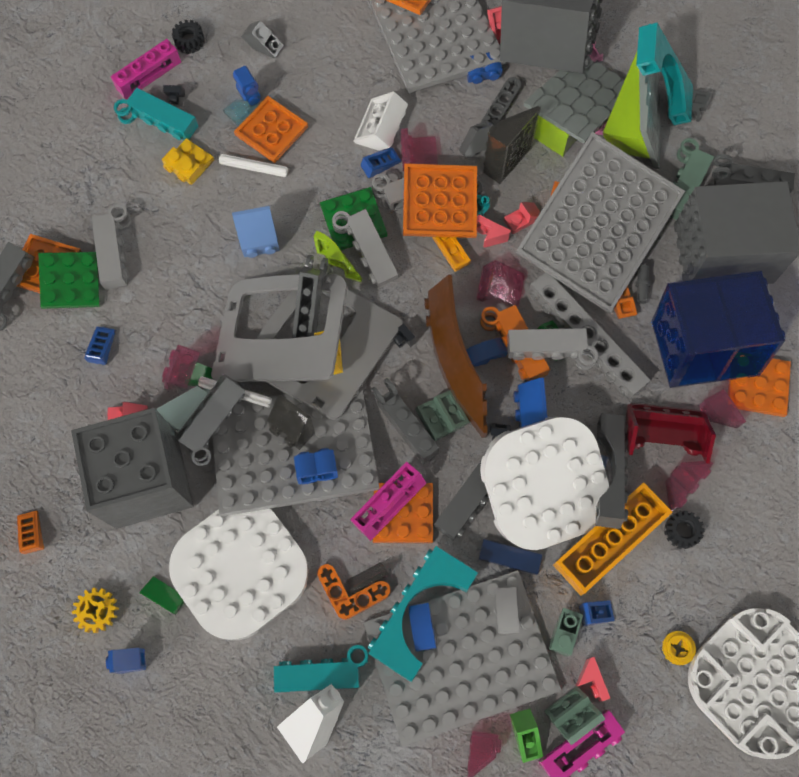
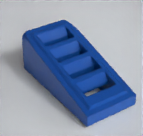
[361,147,401,178]
[84,327,116,365]

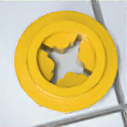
[662,631,696,665]

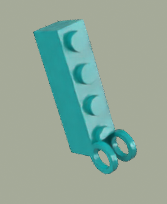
[114,88,199,140]
[274,645,369,693]

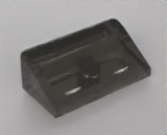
[346,563,388,594]

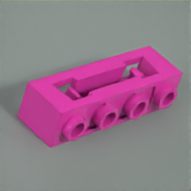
[110,39,181,100]
[350,461,426,541]
[539,710,625,777]

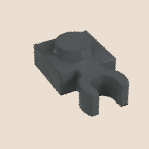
[692,90,712,122]

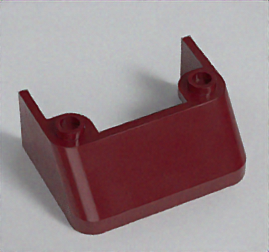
[625,403,716,464]

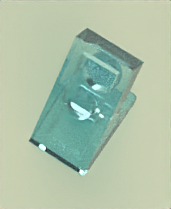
[223,100,251,126]

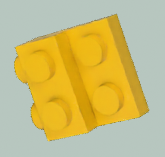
[162,138,214,185]

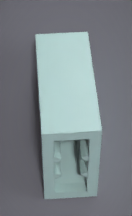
[156,386,210,432]

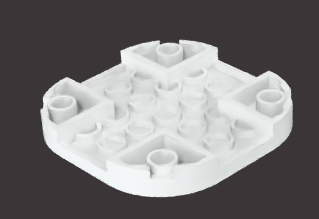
[480,417,609,550]
[169,509,309,640]
[688,608,799,759]

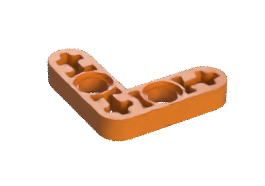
[317,564,391,620]

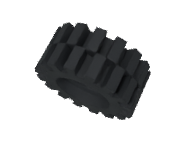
[172,20,205,54]
[664,511,705,549]

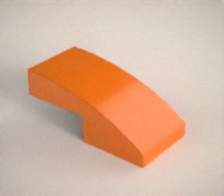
[614,285,637,319]

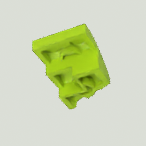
[314,230,363,282]

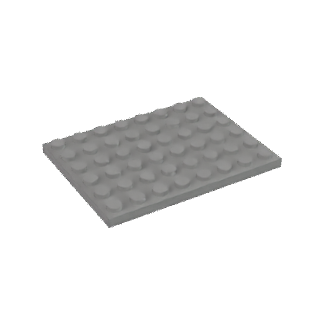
[369,0,506,93]
[515,132,685,313]
[212,387,379,517]
[363,570,562,747]

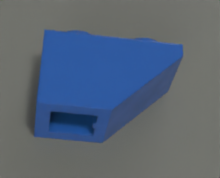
[106,648,146,674]

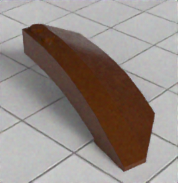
[424,274,488,438]

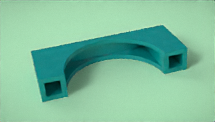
[636,22,693,125]
[368,546,478,682]

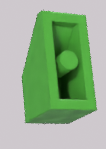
[510,708,543,763]

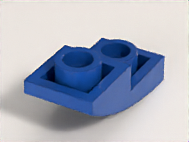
[466,337,508,367]
[408,603,437,652]

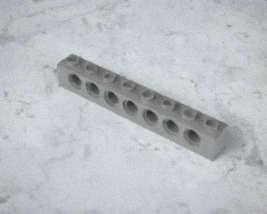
[529,272,651,400]

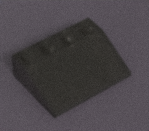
[483,106,541,184]

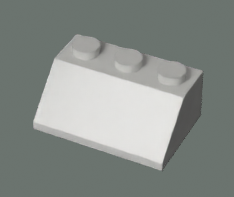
[353,91,408,151]

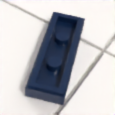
[478,539,542,575]

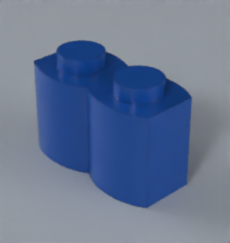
[467,52,503,84]
[233,66,261,107]
[294,448,338,484]

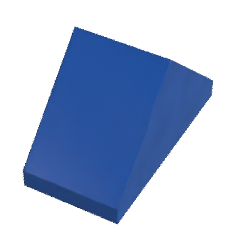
[579,601,615,626]

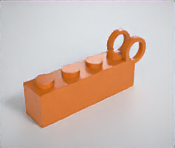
[480,305,550,382]

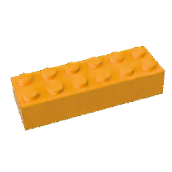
[553,482,672,596]

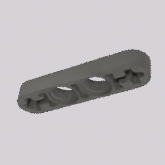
[481,77,521,131]

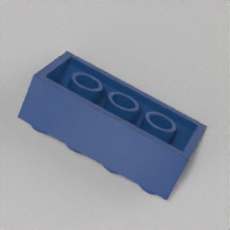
[513,378,548,429]

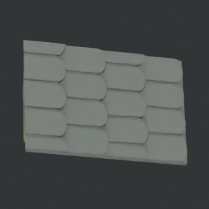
[603,28,661,169]
[524,58,625,157]

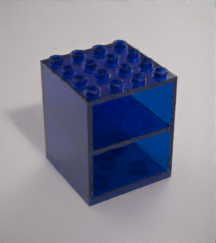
[651,271,786,388]

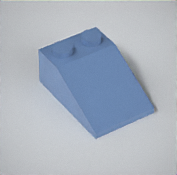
[232,206,280,258]

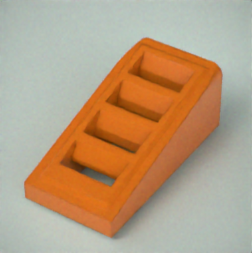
[17,510,44,554]

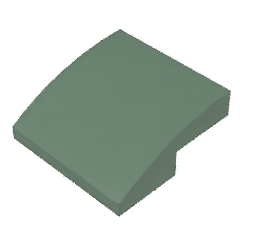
[415,390,470,441]
[544,686,605,745]

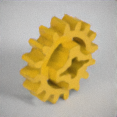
[72,587,119,633]

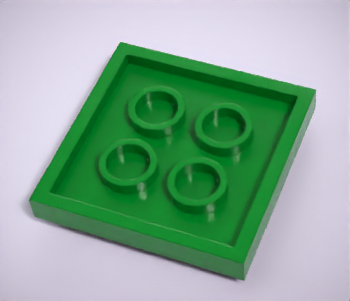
[320,187,387,250]
[38,252,100,309]

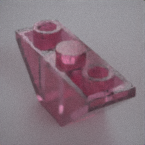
[665,461,713,511]

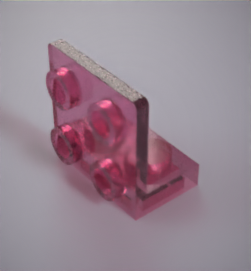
[400,128,438,171]
[476,260,525,307]
[162,345,200,390]

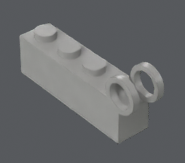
[372,162,451,212]
[91,204,131,290]
[332,209,398,288]
[507,328,598,370]

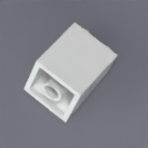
[277,684,344,763]

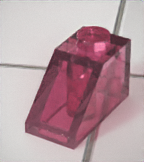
[699,389,747,428]
[467,731,501,777]

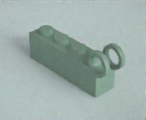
[670,138,714,220]

